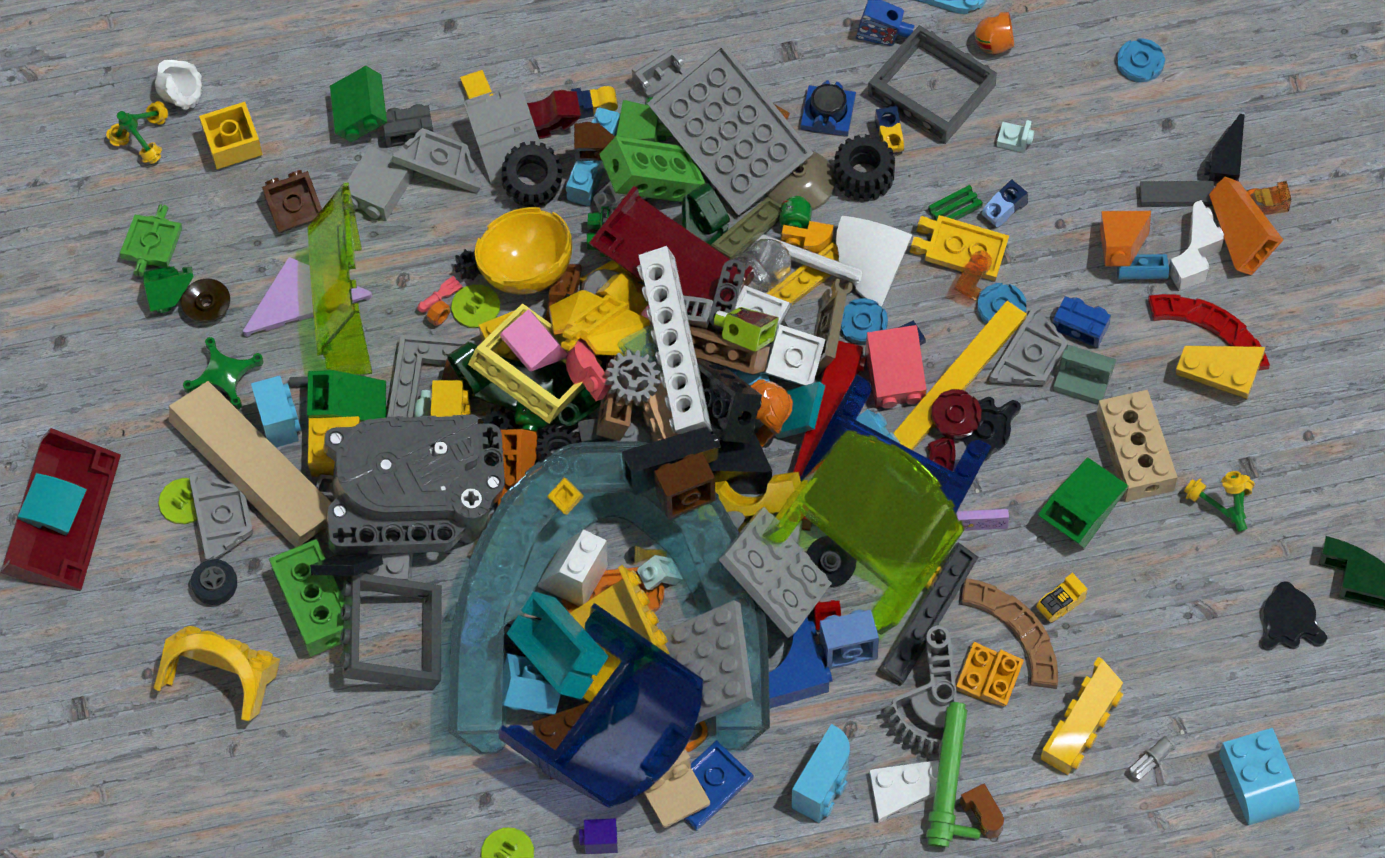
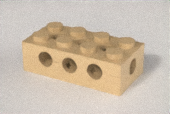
[1096,390,1178,502]

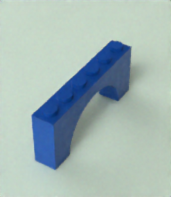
[723,565,833,709]

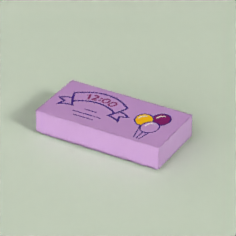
[956,509,1009,531]

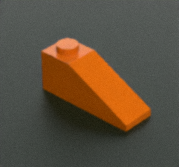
[498,429,537,506]

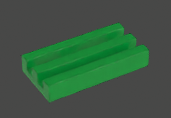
[928,185,983,221]

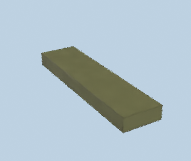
[711,197,781,260]

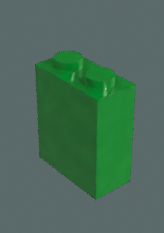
[330,66,387,142]

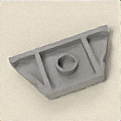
[390,128,481,193]
[989,304,1068,385]
[189,474,253,561]

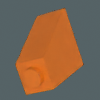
[1100,211,1151,266]

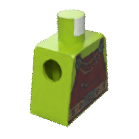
[714,307,779,352]

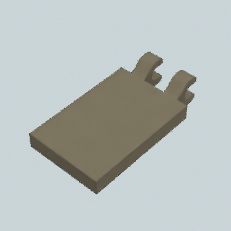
[814,278,852,378]

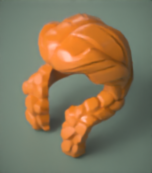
[751,379,793,447]

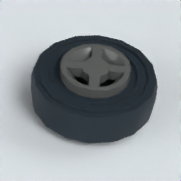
[191,559,237,605]

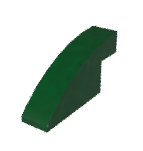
[1318,536,1385,609]

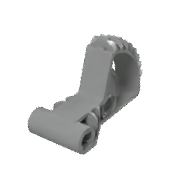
[884,625,958,756]

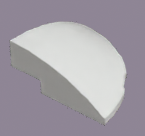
[836,216,912,307]

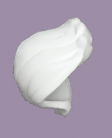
[155,60,202,110]

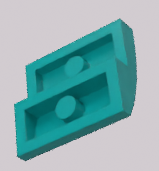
[17,473,87,536]

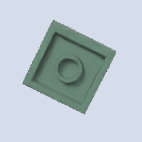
[1053,345,1116,405]

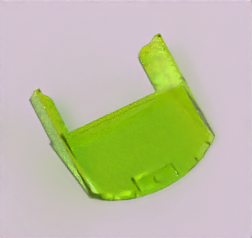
[308,183,372,375]
[762,430,964,635]

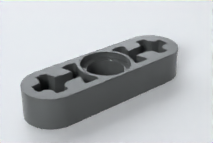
[709,259,745,332]

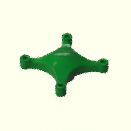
[183,337,264,410]

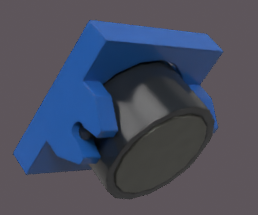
[801,80,856,136]

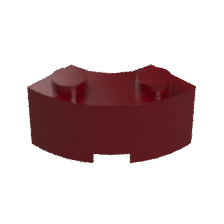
[527,90,581,139]

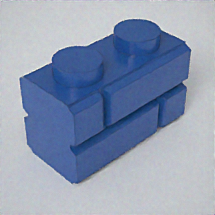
[1053,296,1111,348]

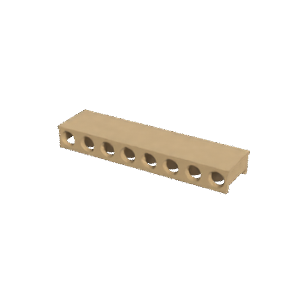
[169,381,332,548]

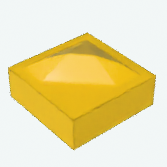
[547,478,584,515]

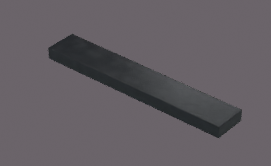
[880,542,979,684]

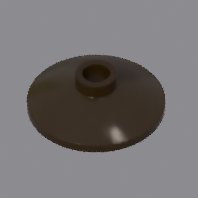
[181,278,231,323]

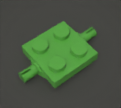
[120,204,182,277]

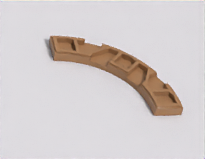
[961,578,1058,689]

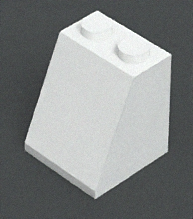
[538,530,608,607]

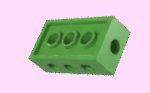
[599,136,705,202]
[269,539,344,657]

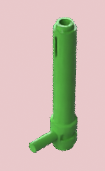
[926,702,981,848]

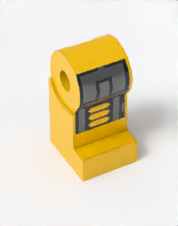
[1036,572,1088,623]

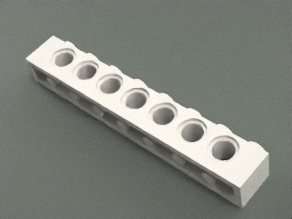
[637,246,712,434]

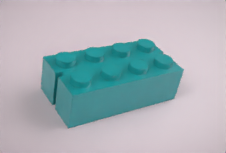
[507,591,609,699]

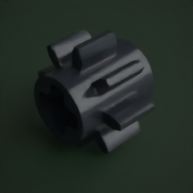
[454,249,482,280]

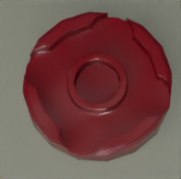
[931,389,981,439]

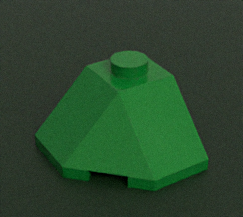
[144,266,194,313]

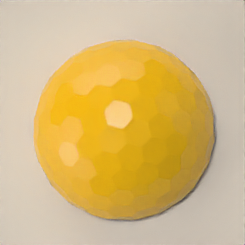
[475,207,572,295]

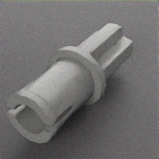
[1129,736,1176,780]

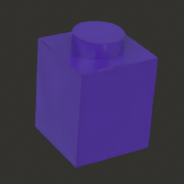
[579,818,618,854]

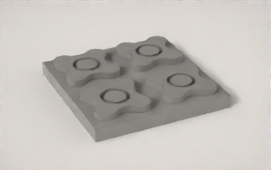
[718,507,832,638]

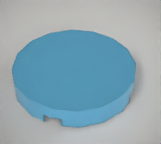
[1117,38,1165,82]
[977,283,1026,324]
[840,298,888,345]

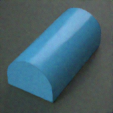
[1117,254,1169,279]

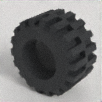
[834,134,895,201]
[501,141,562,207]

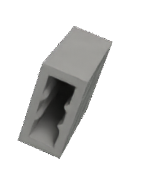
[341,146,414,221]

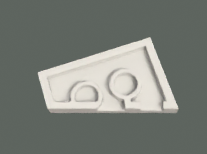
[869,760,939,823]

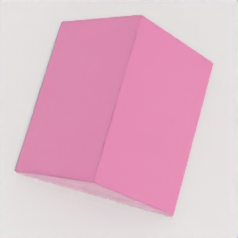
[500,309,568,372]

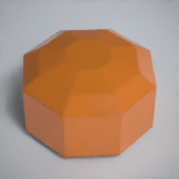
[427,301,450,326]

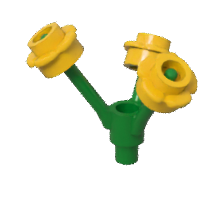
[106,101,168,164]
[1184,471,1255,532]

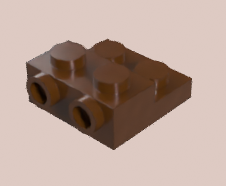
[262,170,325,233]

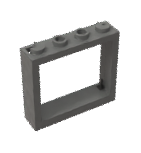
[868,25,997,144]
[340,573,442,690]

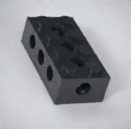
[682,358,762,443]

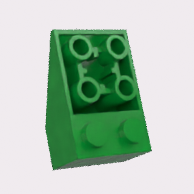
[307,370,386,422]
[1038,457,1129,549]

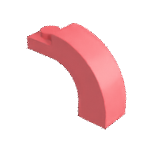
[566,338,611,401]

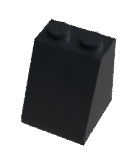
[708,432,772,495]

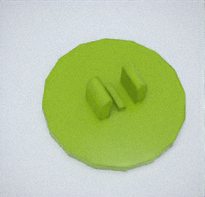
[451,284,500,328]
[158,478,197,525]
[481,828,534,858]

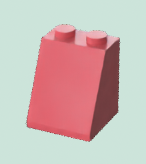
[865,325,927,408]

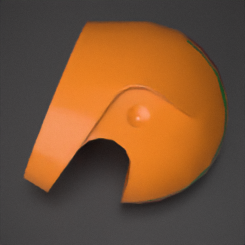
[975,12,1014,55]

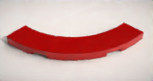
[1148,294,1270,371]

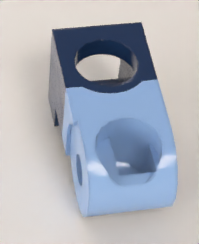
[982,179,1028,227]

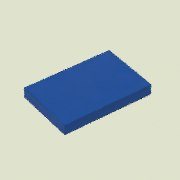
[684,740,754,831]

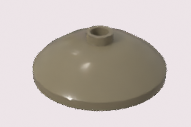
[766,151,835,211]

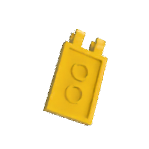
[910,215,1009,282]

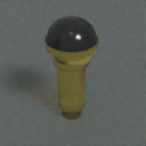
[627,545,667,563]

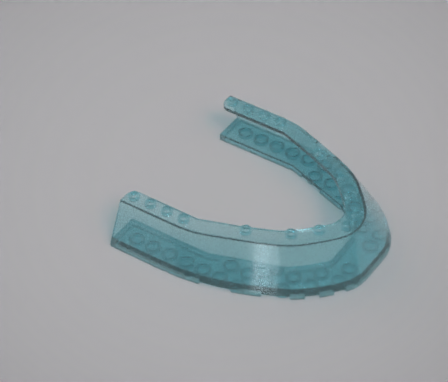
[448,441,770,754]

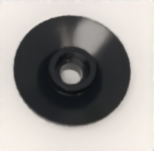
[806,535,857,587]

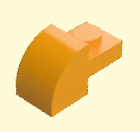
[781,221,834,254]

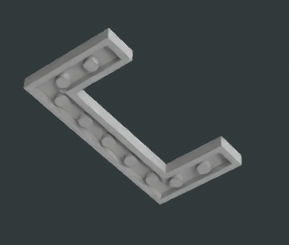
[387,335,475,418]

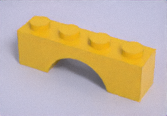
[699,472,805,523]

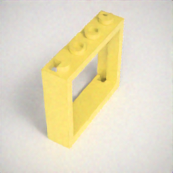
[468,303,603,424]

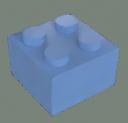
[819,609,879,669]

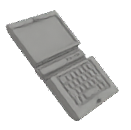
[463,83,542,185]

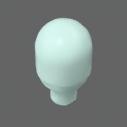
[414,390,431,417]

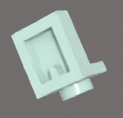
[996,120,1035,153]
[637,555,683,590]

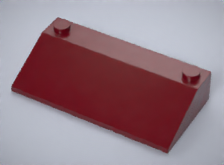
[589,186,754,327]
[0,428,121,591]

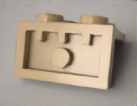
[638,749,710,828]

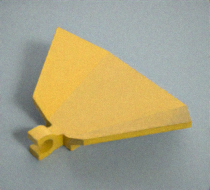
[549,290,654,358]

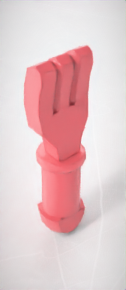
[417,276,463,313]

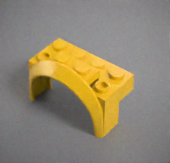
[153,626,280,721]

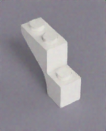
[1169,200,1224,291]

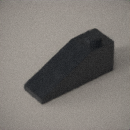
[1204,114,1245,186]

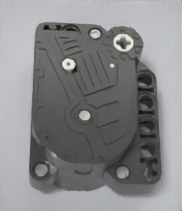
[323,415,505,555]

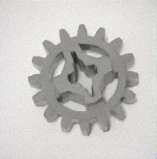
[605,350,661,406]

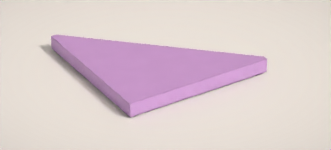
[243,257,372,337]

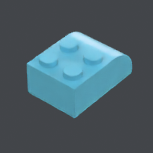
[792,724,850,823]
[1219,728,1299,826]

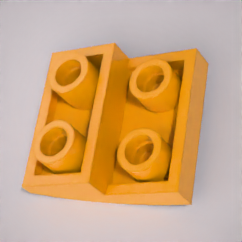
[955,642,1024,706]

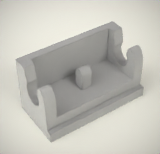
[632,45,686,98]

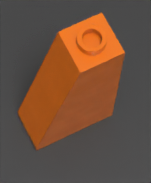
[1209,177,1283,275]

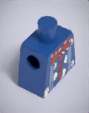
[856,0,915,46]

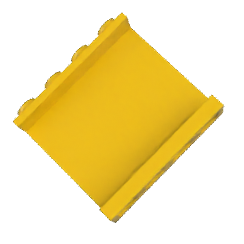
[570,565,670,702]

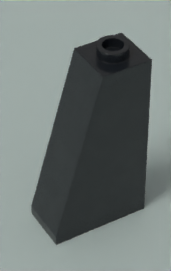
[622,427,721,496]

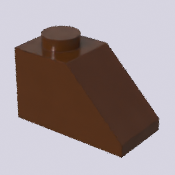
[574,122,615,161]

